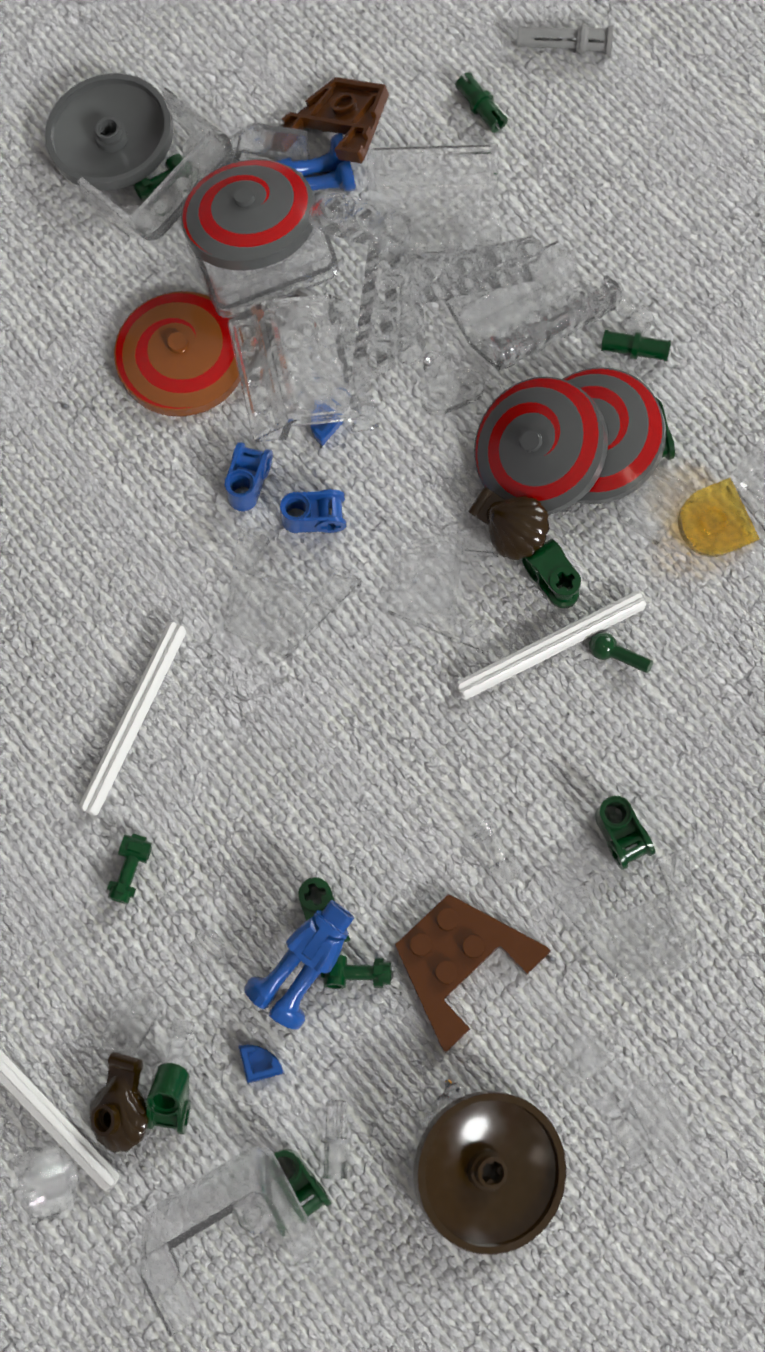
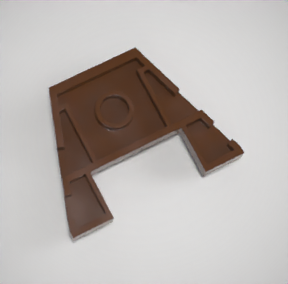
[261,77,389,164]
[395,894,551,1053]

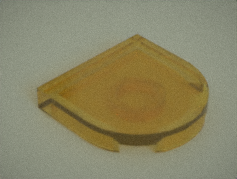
[678,477,760,557]

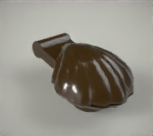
[468,486,550,560]
[89,1052,149,1153]

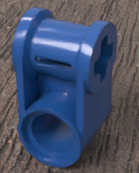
[224,442,273,511]
[280,489,347,533]

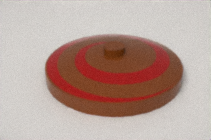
[114,291,247,416]

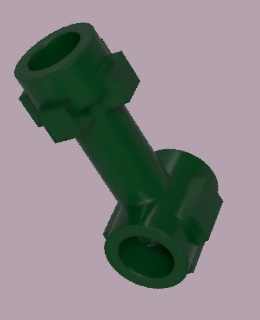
[133,154,194,202]
[107,833,153,905]
[321,955,392,989]

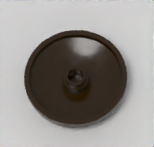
[413,1091,566,1255]

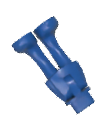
[276,133,356,192]
[244,900,354,1030]

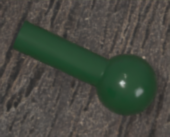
[589,632,653,673]

